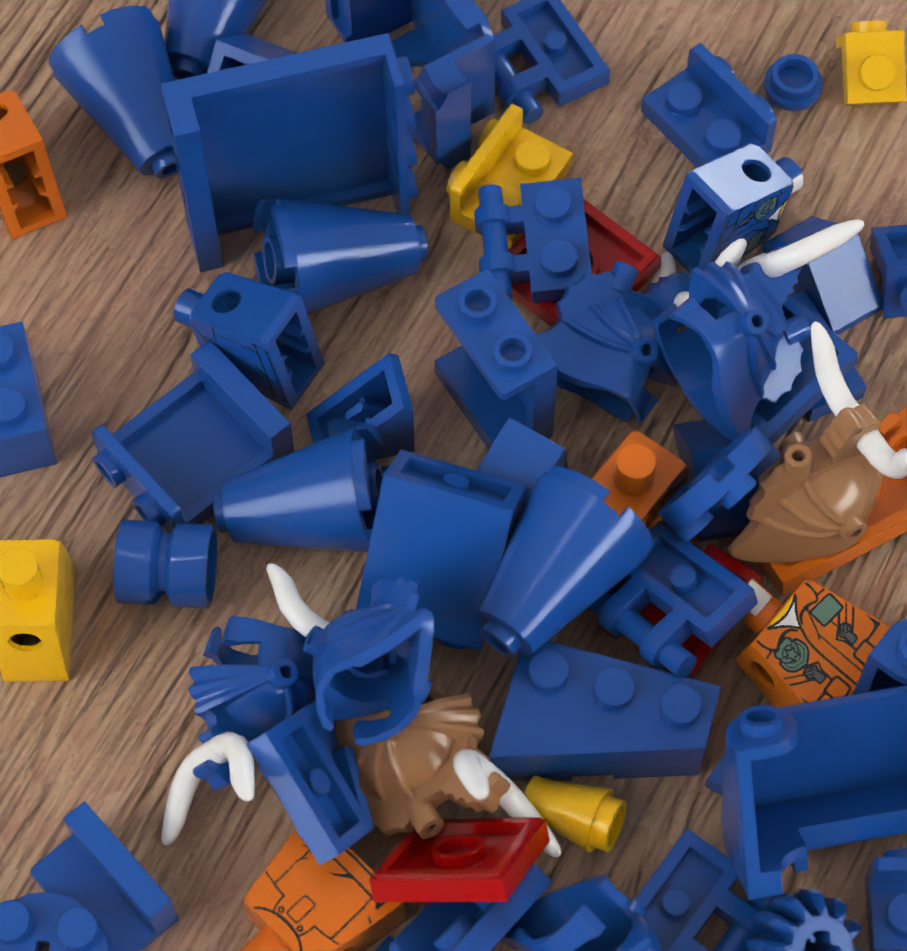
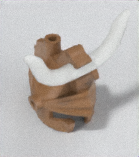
[727,322,907,563]
[334,685,561,857]

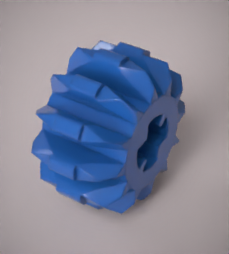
[742,889,863,951]

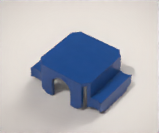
[325,0,496,170]

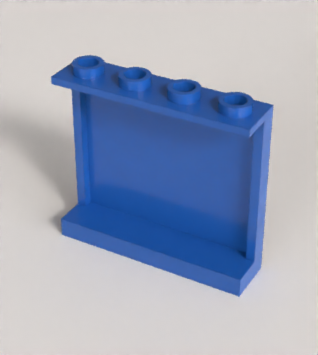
[161,33,418,272]

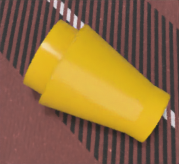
[524,775,627,853]

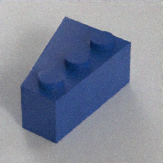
[489,641,721,781]

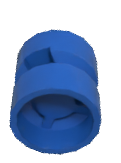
[113,520,218,609]

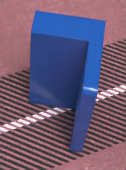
[31,801,179,951]

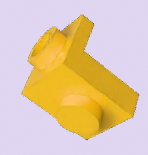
[836,20,906,105]

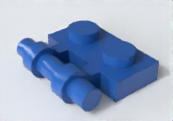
[494,0,610,124]
[474,178,592,303]
[588,521,758,678]
[634,829,772,951]

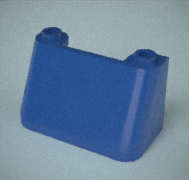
[721,686,907,900]

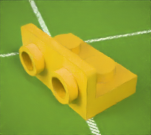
[446,104,573,249]

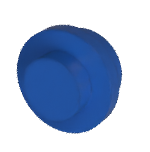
[763,54,823,111]

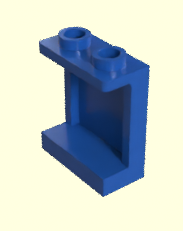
[434,269,558,450]
[91,340,294,533]
[356,449,527,651]

